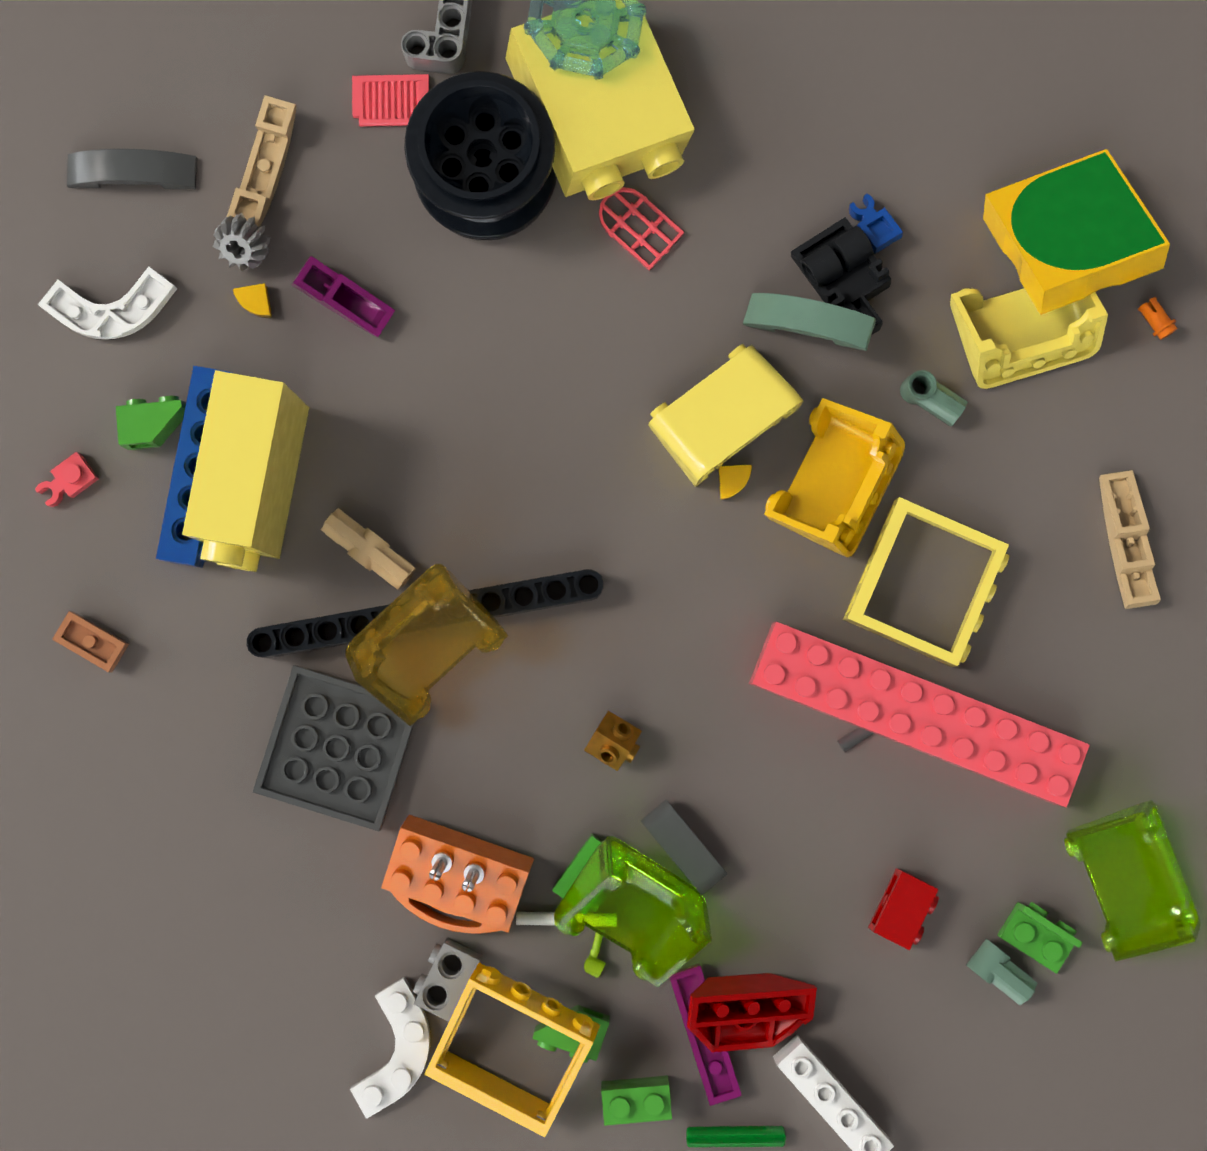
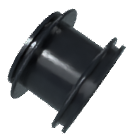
[404,71,557,241]

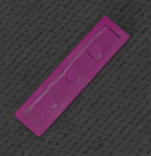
[668,963,742,1106]

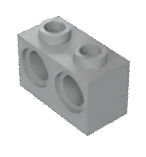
[413,938,483,1022]

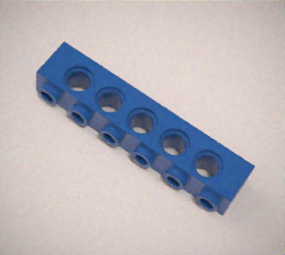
[156,365,233,568]

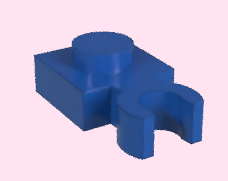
[849,194,903,254]

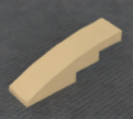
[1099,470,1161,609]

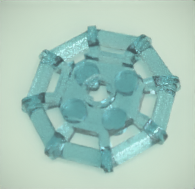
[523,0,647,80]

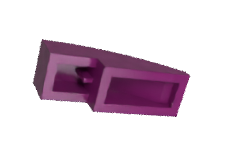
[291,256,395,338]

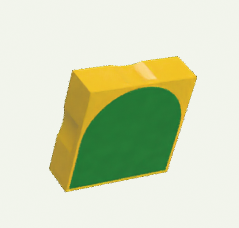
[983,149,1170,315]

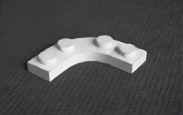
[38,266,177,339]
[350,977,431,1119]

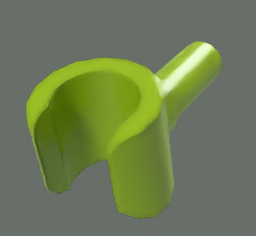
[584,928,606,978]

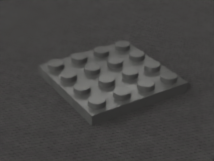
[253,665,420,832]

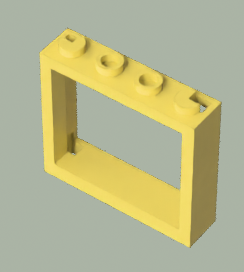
[843,497,1010,667]

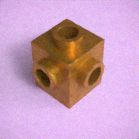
[584,710,642,771]

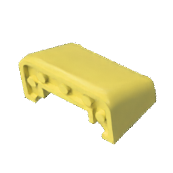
[950,288,1108,389]
[648,344,804,487]

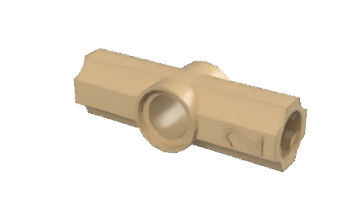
[321,508,416,591]

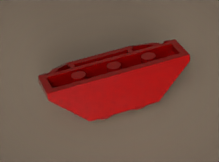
[687,973,817,1053]

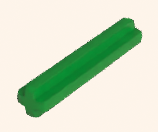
[686,1126,786,1147]

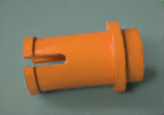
[1138,297,1178,340]

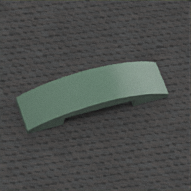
[743,293,876,351]

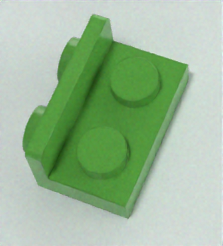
[997,902,1083,974]

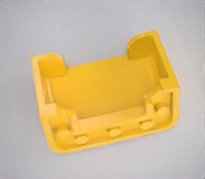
[764,398,905,558]

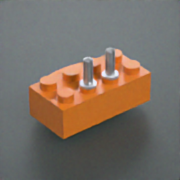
[381,814,534,934]

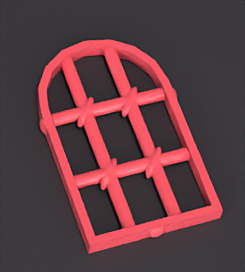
[599,187,684,271]

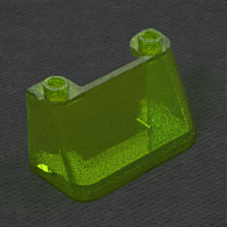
[1064,800,1201,962]
[554,836,712,987]

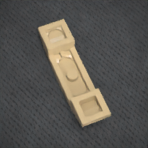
[227,95,297,227]

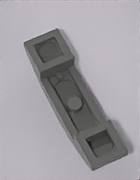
[67,149,197,189]

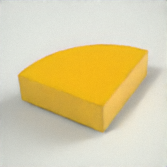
[233,283,272,318]
[718,465,752,500]

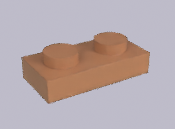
[52,611,129,673]

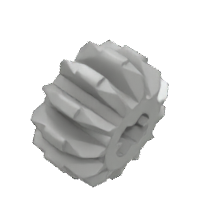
[213,213,271,272]

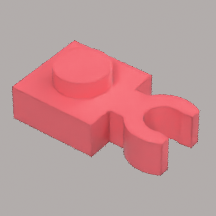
[35,452,99,507]

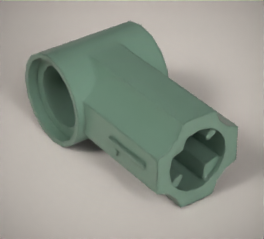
[900,370,968,427]
[966,939,1038,1006]

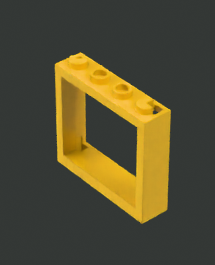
[424,962,600,1137]

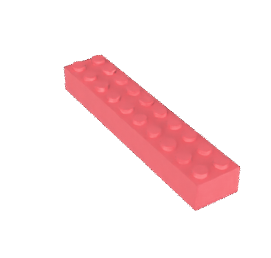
[749,622,1090,808]

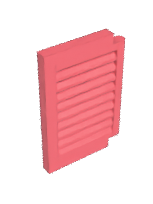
[352,74,429,127]

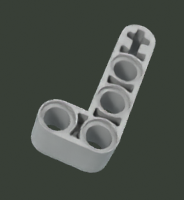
[401,0,473,74]

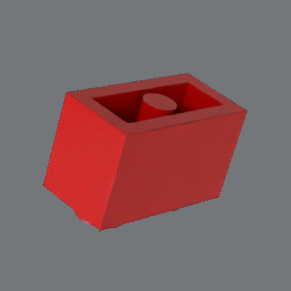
[868,868,939,951]

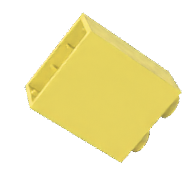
[505,0,695,200]
[182,370,309,572]

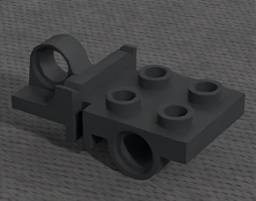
[791,217,891,335]

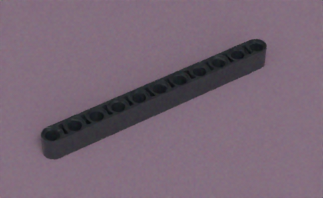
[246,569,604,658]

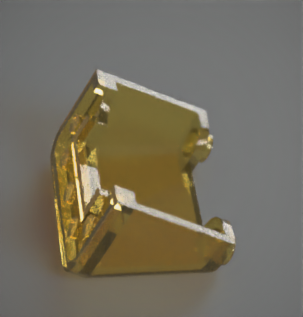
[345,564,509,726]

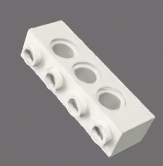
[773,1034,894,1151]

